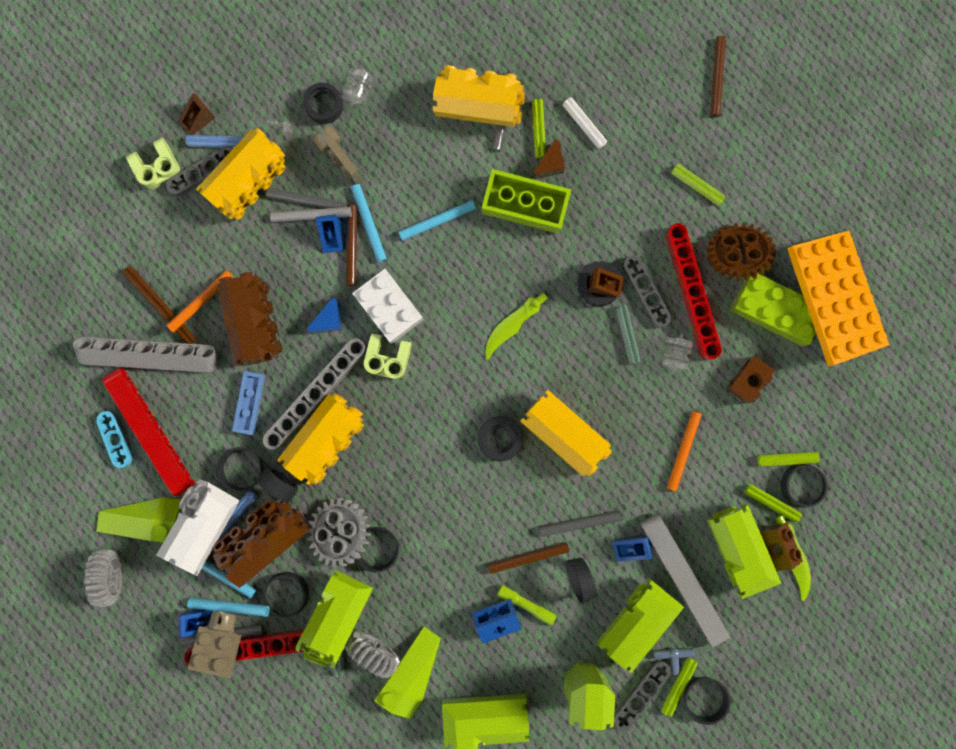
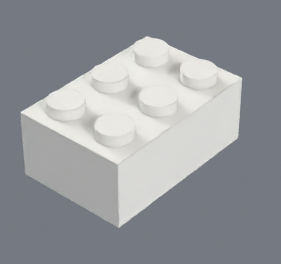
[352,269,424,344]

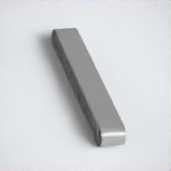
[73,337,218,372]
[263,338,367,450]
[639,514,730,648]

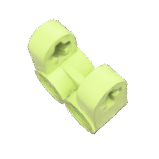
[126,138,180,189]
[364,333,412,379]

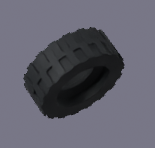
[577,261,623,307]
[478,416,523,461]

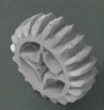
[83,549,122,607]
[345,631,400,678]

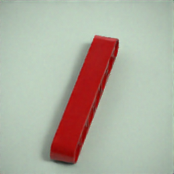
[665,223,722,360]
[102,367,195,497]
[184,629,305,665]

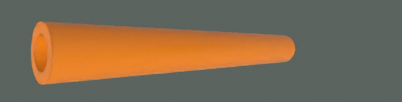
[166,270,233,333]
[667,411,702,491]

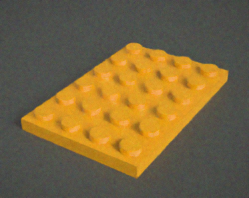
[787,231,889,367]

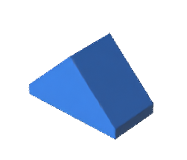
[316,214,344,253]
[307,298,341,333]
[612,534,652,562]
[179,610,213,637]

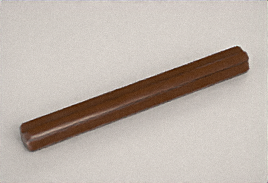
[122,266,197,344]

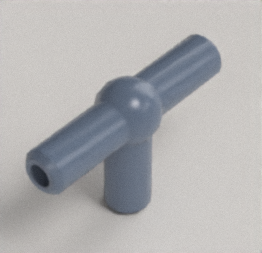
[653,648,695,675]

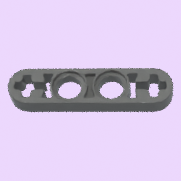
[166,146,233,196]
[623,256,671,328]
[614,660,671,731]

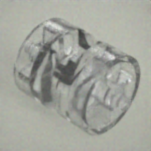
[340,67,374,107]
[661,334,693,374]

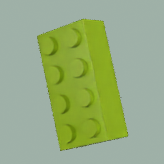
[481,169,572,234]
[729,274,816,346]

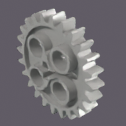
[307,498,371,567]

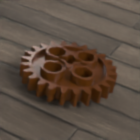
[707,222,776,282]

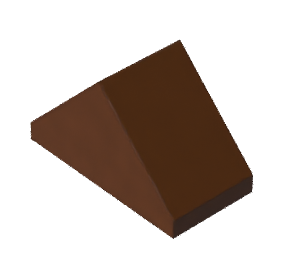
[178,93,215,135]
[532,139,565,179]
[588,267,623,297]

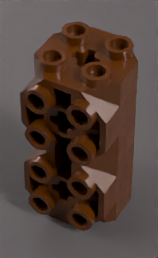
[217,272,283,366]
[213,500,310,588]

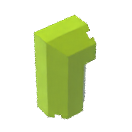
[706,503,782,599]
[295,570,373,668]
[596,578,684,673]
[563,662,615,730]
[442,694,529,749]

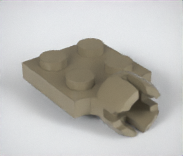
[313,126,363,184]
[188,610,241,678]

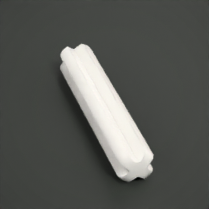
[563,97,607,149]

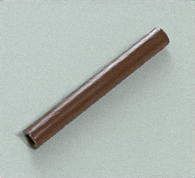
[710,36,726,117]
[346,205,357,286]
[488,542,569,574]

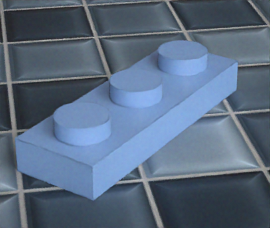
[232,371,266,435]

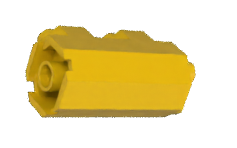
[433,65,525,127]
[196,127,286,220]
[520,390,612,477]
[277,393,364,485]

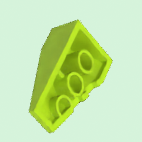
[96,497,182,542]
[374,626,441,719]

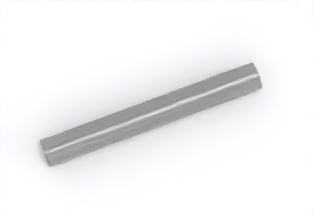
[270,207,352,223]

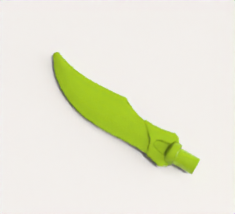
[485,293,548,360]
[775,514,811,601]

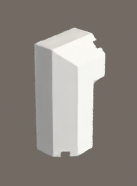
[156,480,240,576]

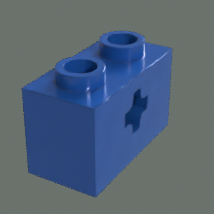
[472,599,522,644]

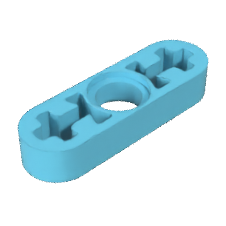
[96,411,133,468]

